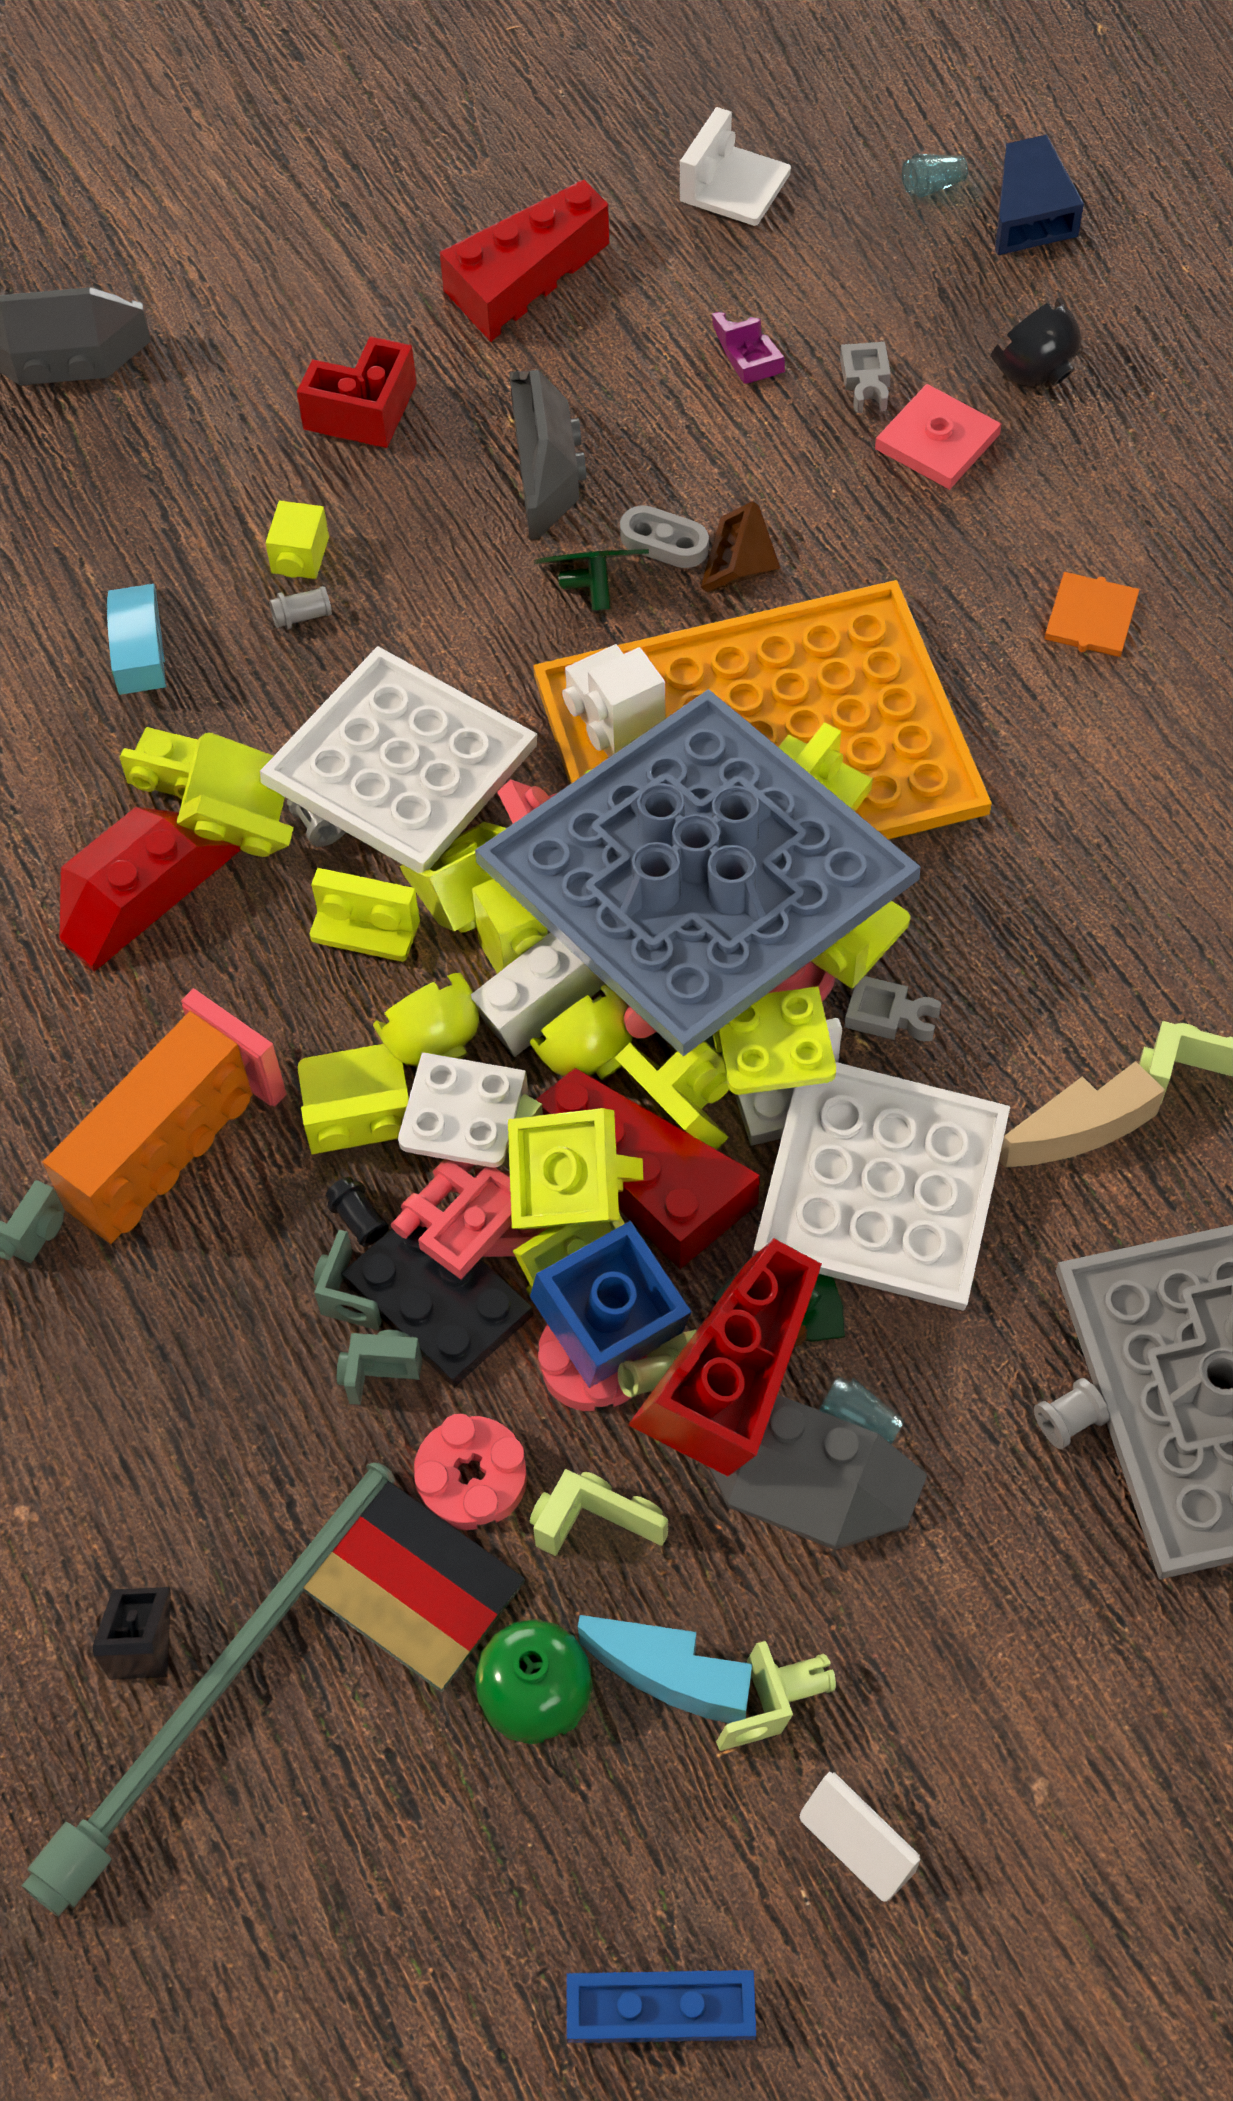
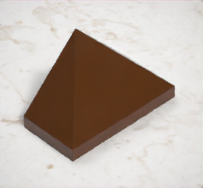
[701,501,781,592]

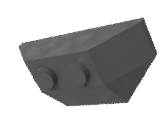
[0,287,151,385]
[509,370,586,540]
[708,1394,927,1550]

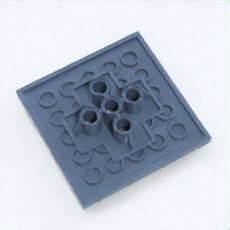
[475,689,921,1056]

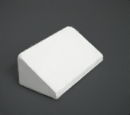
[799,1772,920,1902]

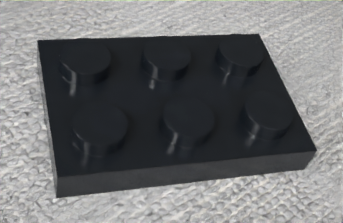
[341,1226,533,1388]

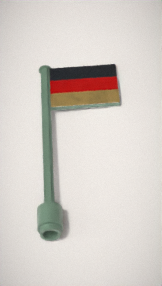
[21,1462,525,1917]

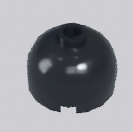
[990,298,1082,387]

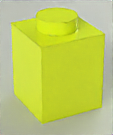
[265,501,329,579]

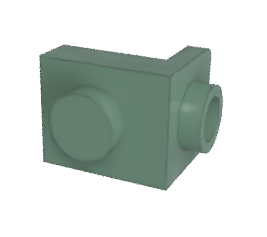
[0,1180,65,1264]
[337,1330,422,1405]

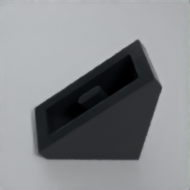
[92,1587,171,1680]

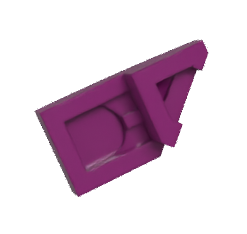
[712,312,785,384]

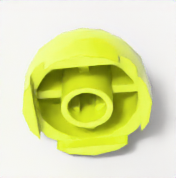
[373,973,479,1067]
[530,984,633,1081]

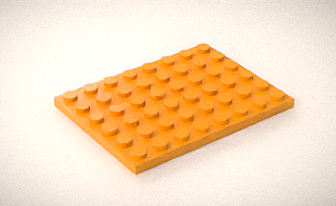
[533,580,992,840]

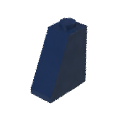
[995,134,1084,255]

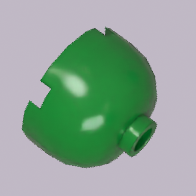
[475,1619,593,1744]

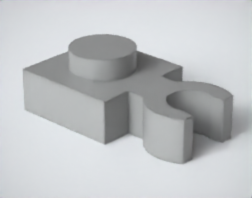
[840,341,891,413]
[844,976,941,1041]

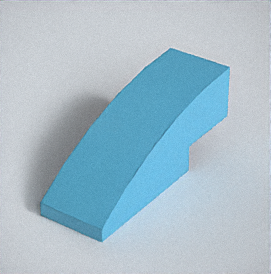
[107,584,166,695]
[578,1615,752,1723]

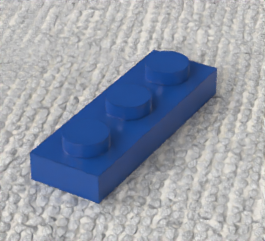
[567,1970,756,2043]

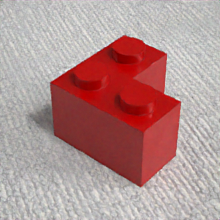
[296,336,417,448]

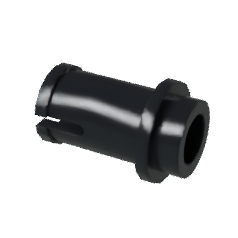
[326,1177,389,1247]

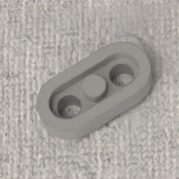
[620,506,709,568]

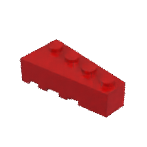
[439,179,610,342]
[535,1068,760,1269]
[628,1238,822,1477]

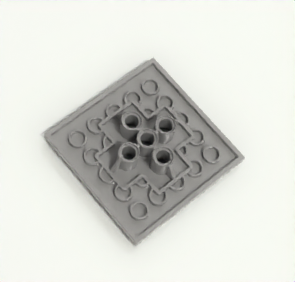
[1056,1225,1233,1580]

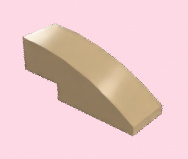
[999,1061,1165,1168]

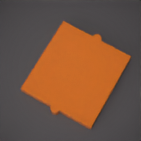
[1044,572,1140,657]

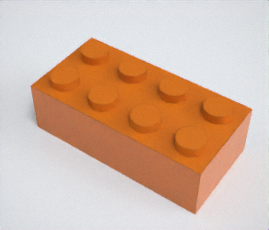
[42,1011,253,1245]

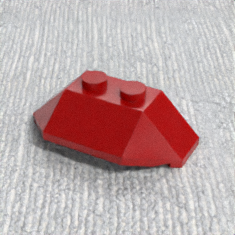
[59,807,241,972]

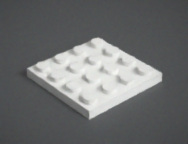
[260,646,537,873]
[752,1062,1010,1311]

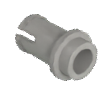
[269,586,332,630]

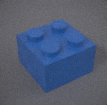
[530,1221,692,1388]

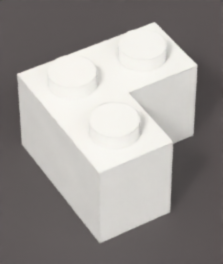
[562,644,665,757]

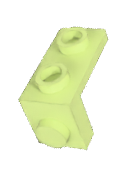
[1139,1021,1233,1104]
[530,1469,668,1556]

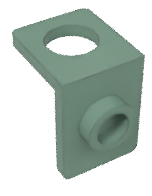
[313,1230,382,1330]

